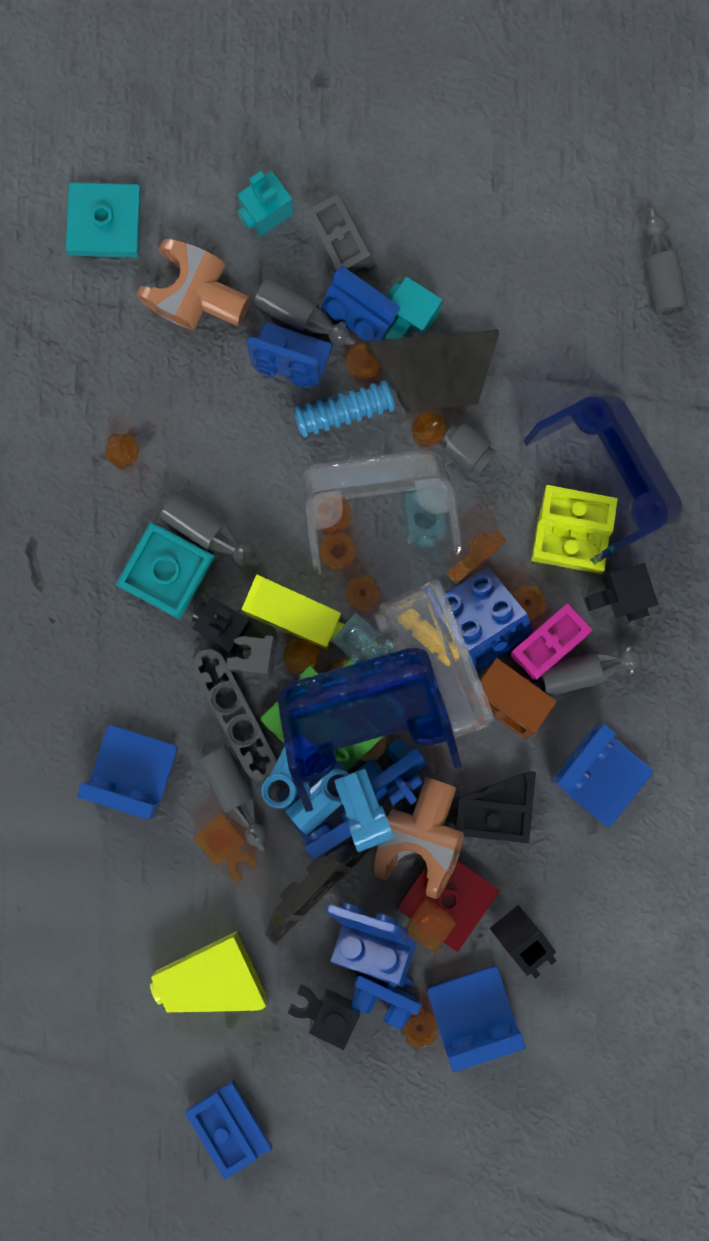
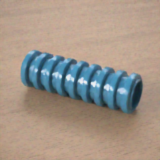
[293,380,395,438]

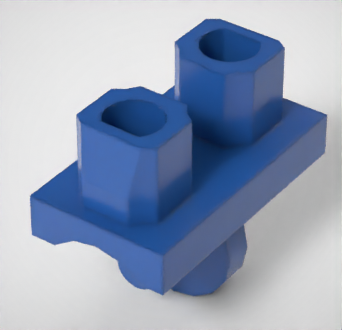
[358,739,428,805]
[352,972,422,1030]

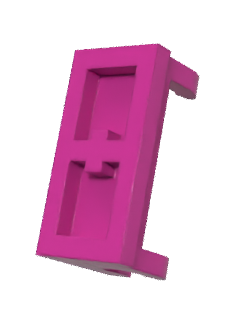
[511,603,593,681]

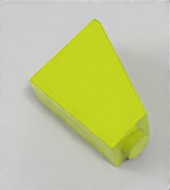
[241,574,345,650]
[150,931,268,1013]

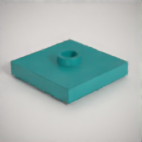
[66,183,142,258]
[115,521,216,620]

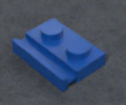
[320,266,401,350]
[185,1079,273,1180]

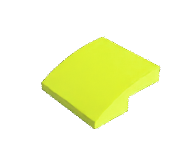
[531,485,618,574]

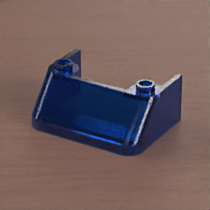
[523,395,682,565]
[277,648,462,812]

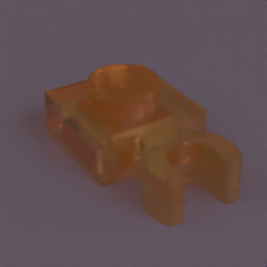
[447,530,506,585]
[193,812,258,882]

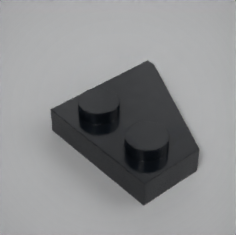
[454,771,536,843]

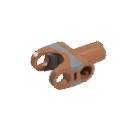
[136,239,251,330]
[374,777,464,899]

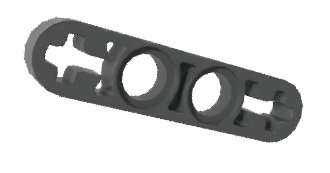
[192,649,277,780]

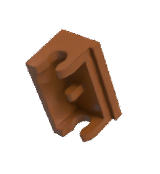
[467,658,557,740]

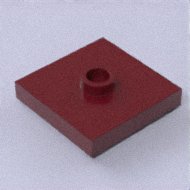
[396,860,500,952]

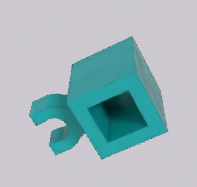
[236,171,294,237]
[385,276,443,350]

